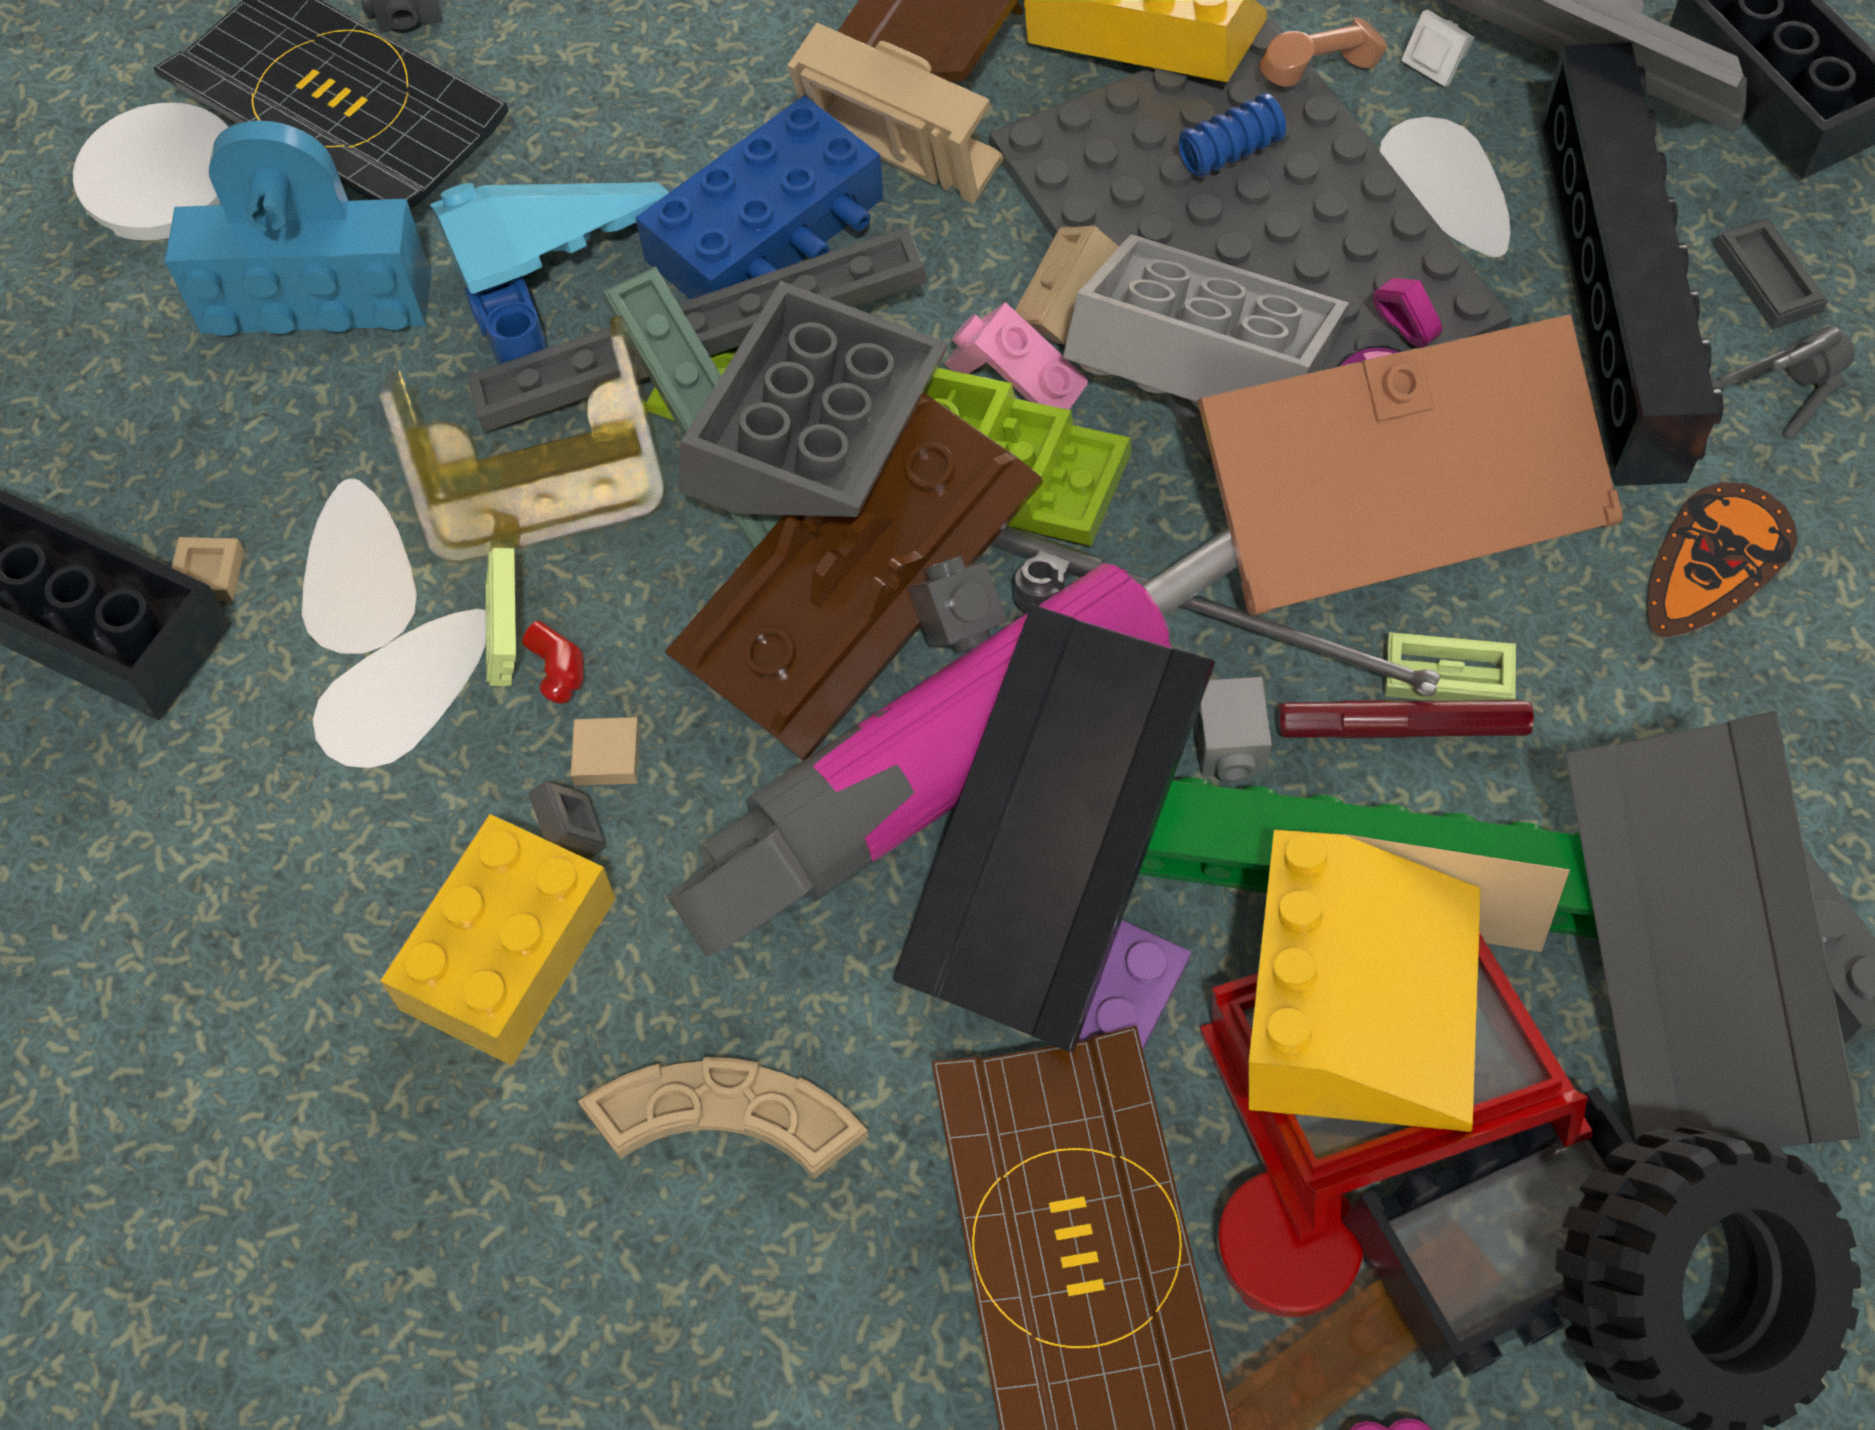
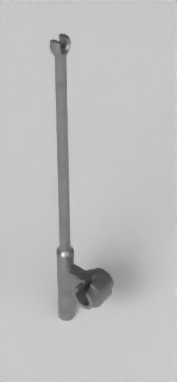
[991,526,1440,696]

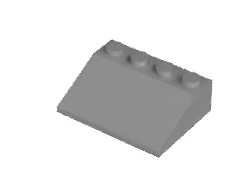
[1063,234,1349,408]

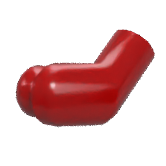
[522,621,584,704]

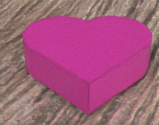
[1373,278,1443,348]

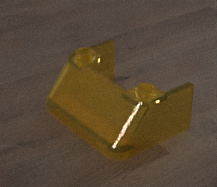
[379,315,664,561]

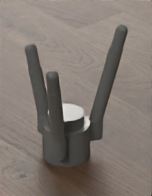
[1712,326,1855,440]

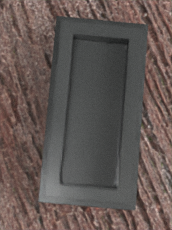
[1713,218,1828,330]

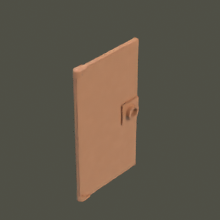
[1197,314,1623,616]

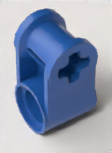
[464,276,547,365]

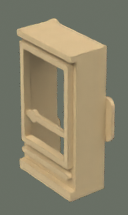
[787,23,1003,204]

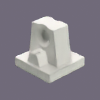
[1401,9,1475,86]

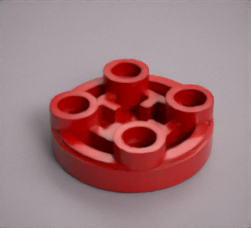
[1217,1172,1363,1317]

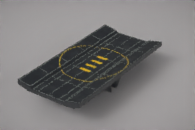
[153,0,509,210]

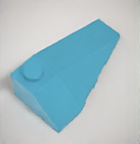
[430,182,669,294]

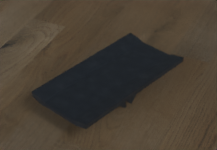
[892,604,1216,1053]

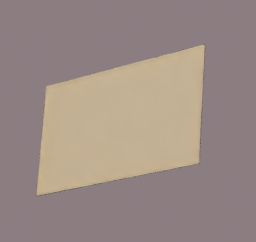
[1343,834,1570,952]

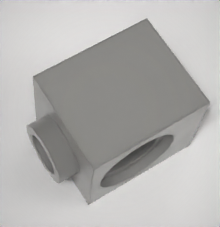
[1195,677,1272,782]

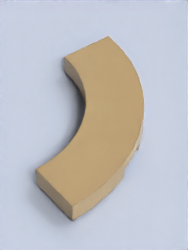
[578,1057,869,1179]

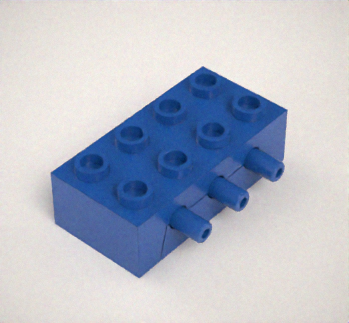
[635,95,883,299]

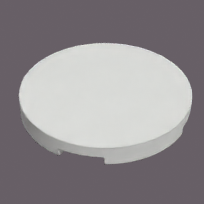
[73,103,228,241]

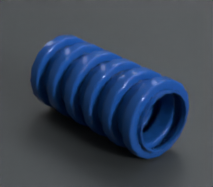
[1179,93,1286,178]

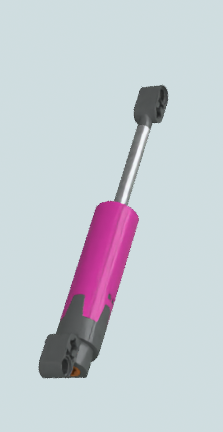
[668,528,1238,956]

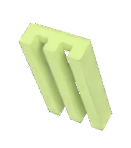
[485,548,516,686]
[1384,632,1516,701]

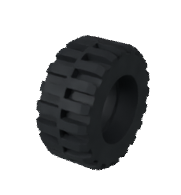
[1554,1127,1861,1430]

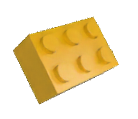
[380,814,616,1066]

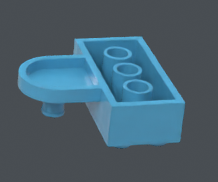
[165,121,432,336]

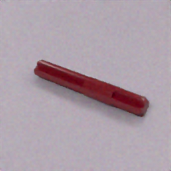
[1277,700,1534,739]

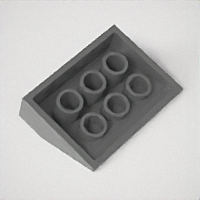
[678,281,948,517]

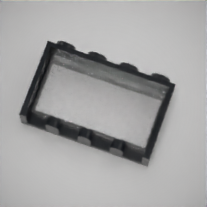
[1342,1087,1636,1379]

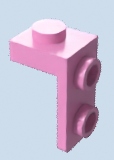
[944,302,1088,410]

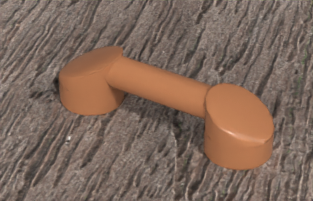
[1259,17,1387,87]

